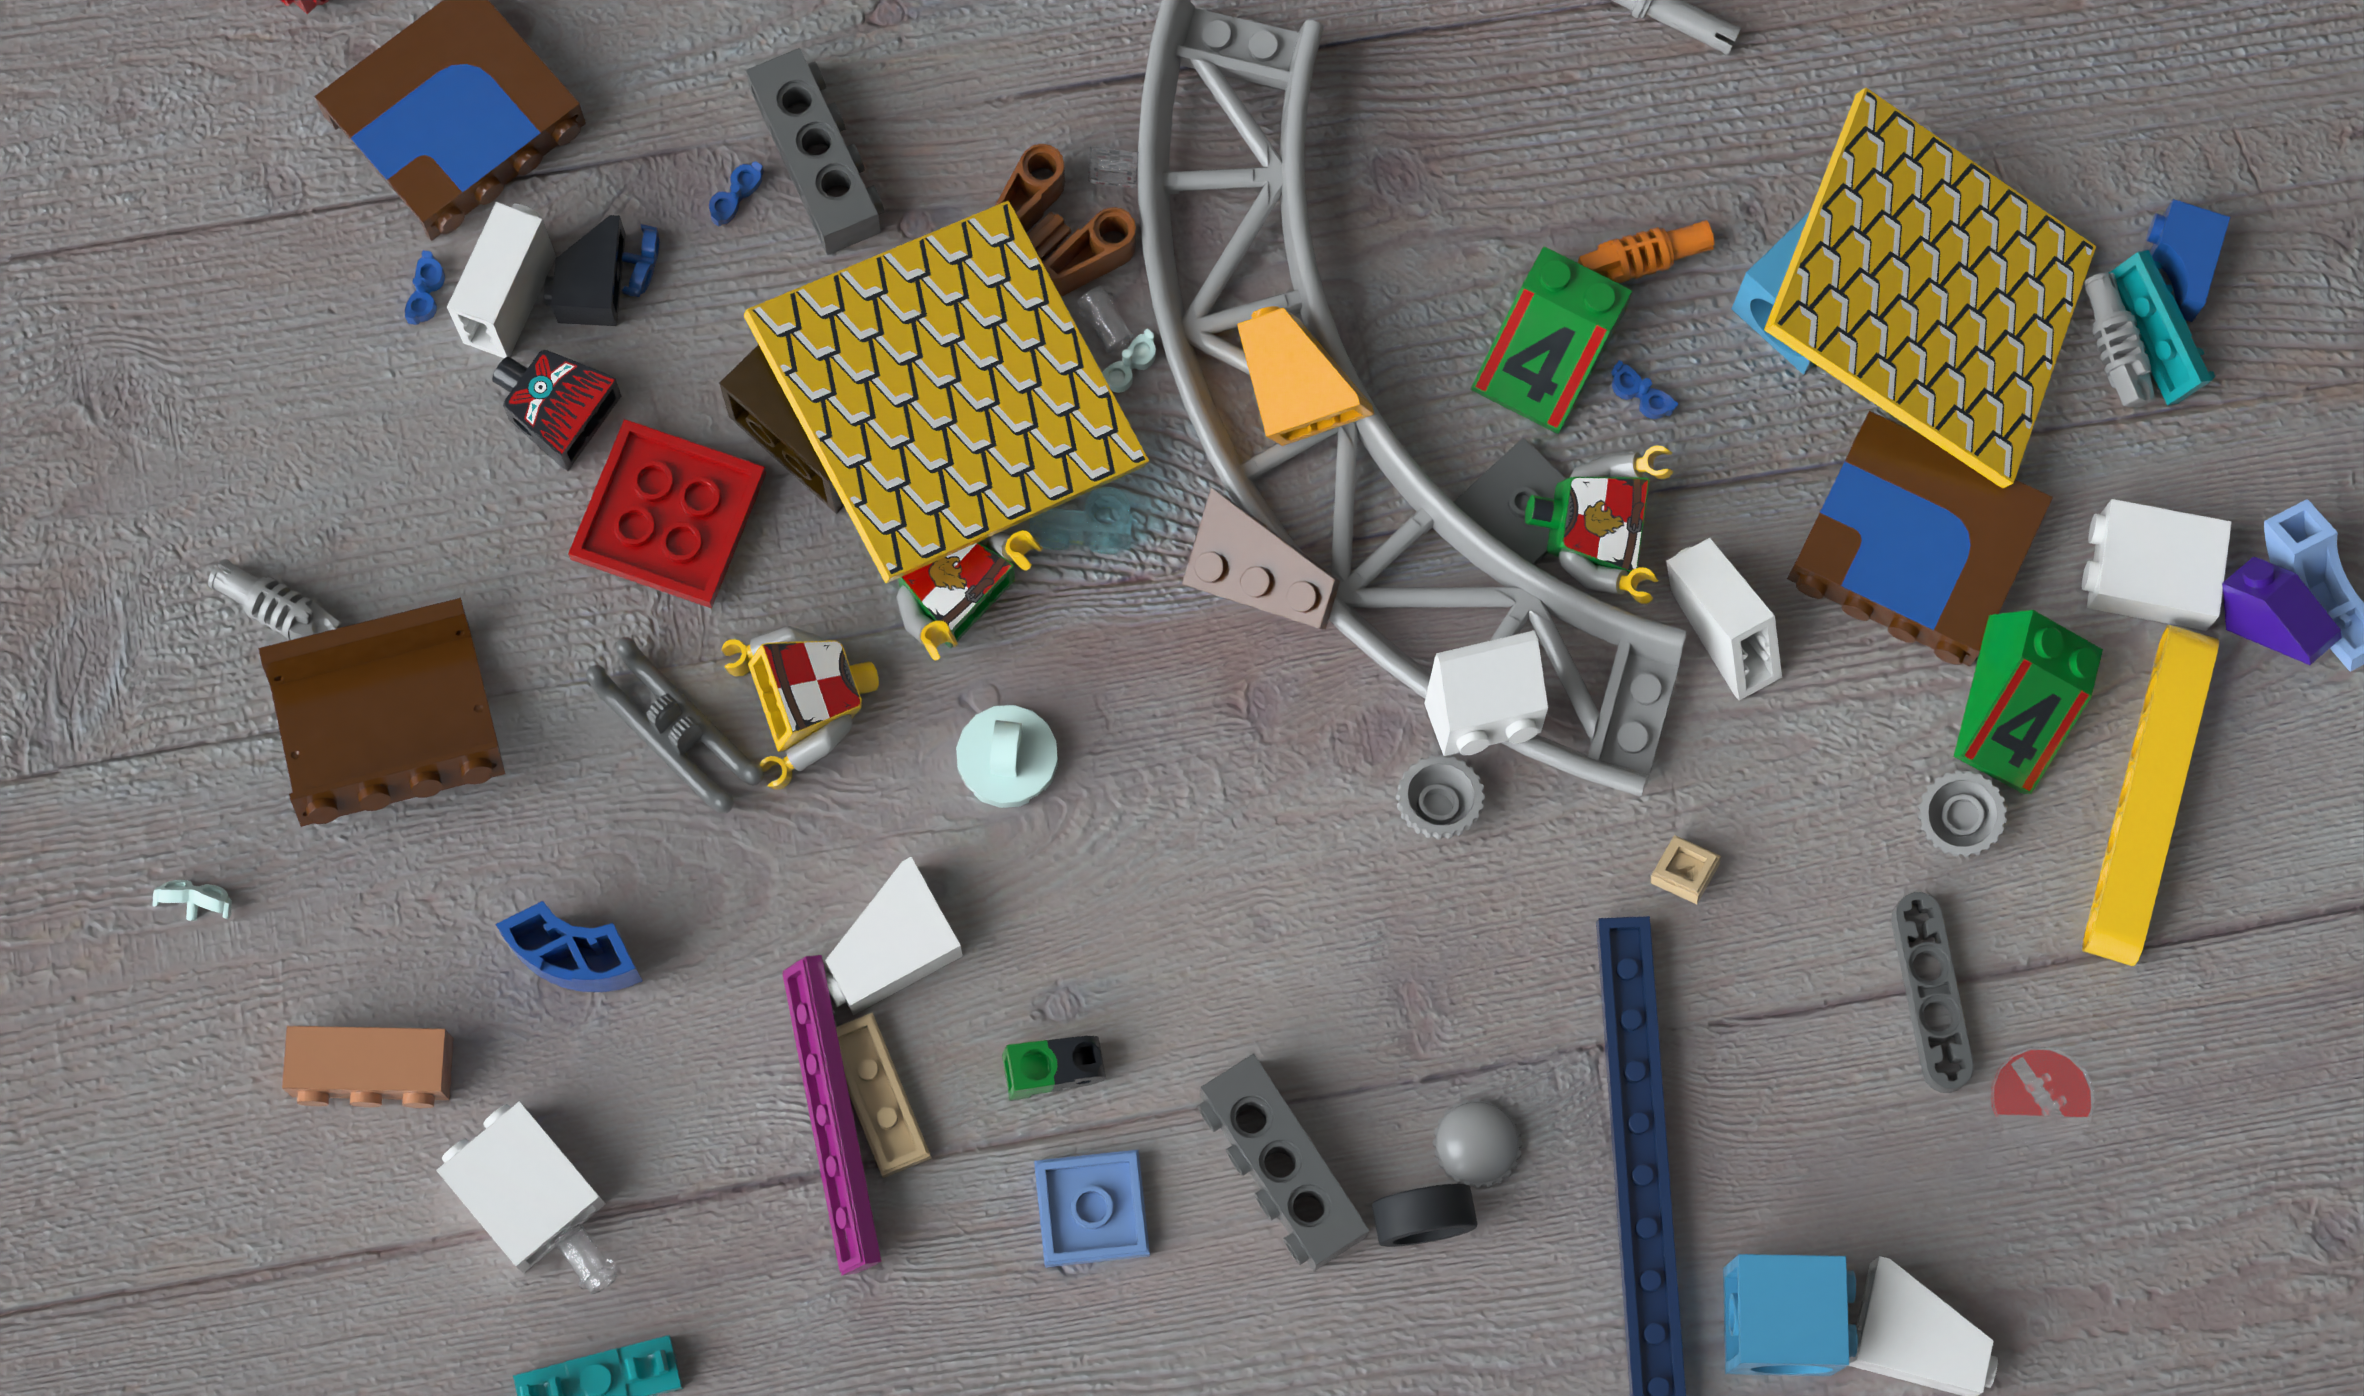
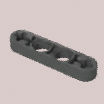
[1892,892,1973,1093]

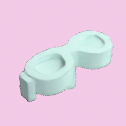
[1102,328,1156,393]
[153,880,232,921]

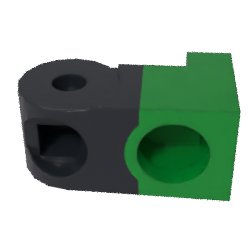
[1002,1036,1106,1101]

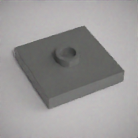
[1454,438,1566,565]

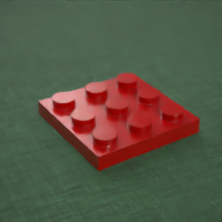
[568,419,766,609]

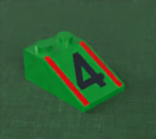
[1471,246,1632,435]
[1953,610,2103,794]

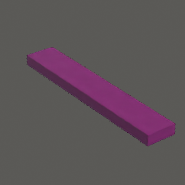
[782,955,882,1276]

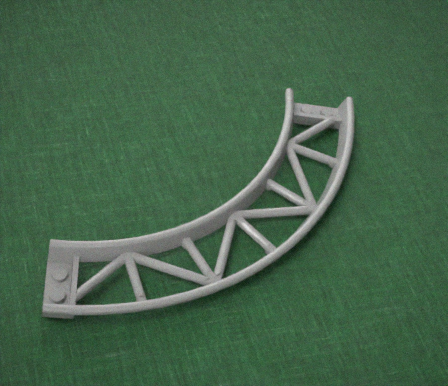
[1138,0,1687,797]

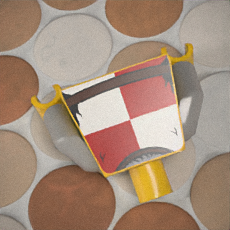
[721,626,879,790]

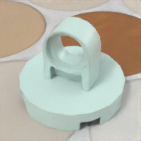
[956,705,1058,808]

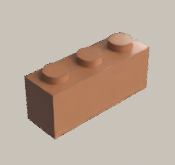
[282,1026,454,1108]

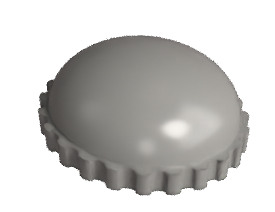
[1396,755,1485,840]
[1918,770,2007,858]
[1433,1098,1522,1189]

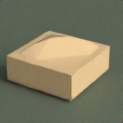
[1651,835,1721,904]

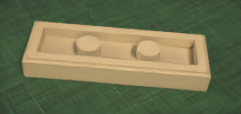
[836,1012,932,1178]

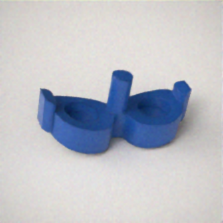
[709,161,764,227]
[622,224,660,297]
[405,250,445,325]
[1611,360,1679,419]

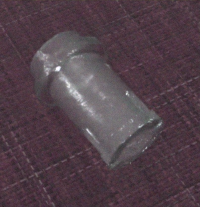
[1078,286,1134,353]
[554,1224,618,1295]

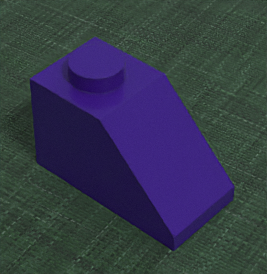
[2222,556,2342,665]

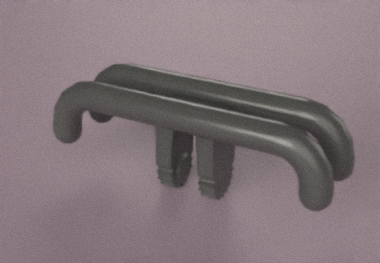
[586,637,764,814]

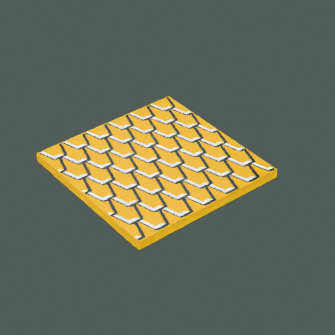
[1764,87,2096,489]
[743,200,1149,584]

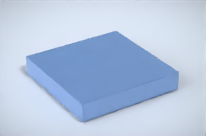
[1034,1149,1150,1268]

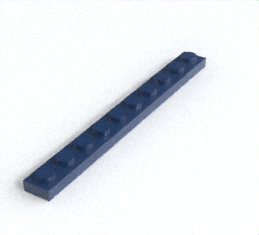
[1596,916,1686,1396]

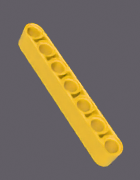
[2082,624,2219,967]

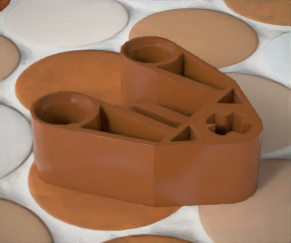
[995,144,1136,296]

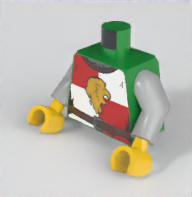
[1525,445,1673,604]
[896,530,1043,661]

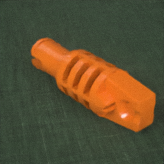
[1578,220,1715,283]

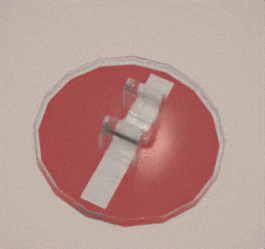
[1991,1046,2095,1149]

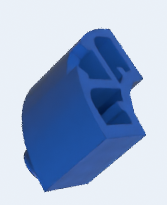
[495,901,643,992]

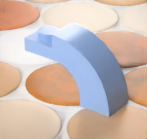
[2264,499,2364,672]

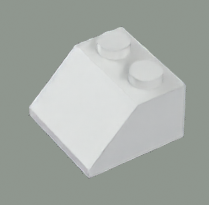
[1424,630,1548,756]

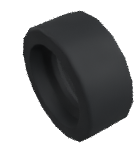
[1372,1184,1478,1247]

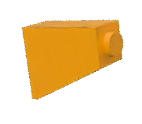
[1237,306,1375,446]

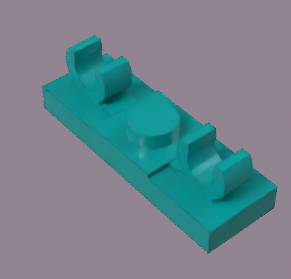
[2109,250,2216,406]
[513,1335,683,1396]

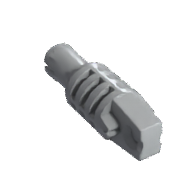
[2083,272,2155,407]
[208,559,342,640]

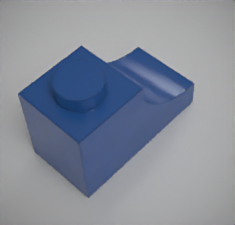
[2146,199,2230,322]

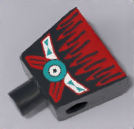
[492,350,622,471]

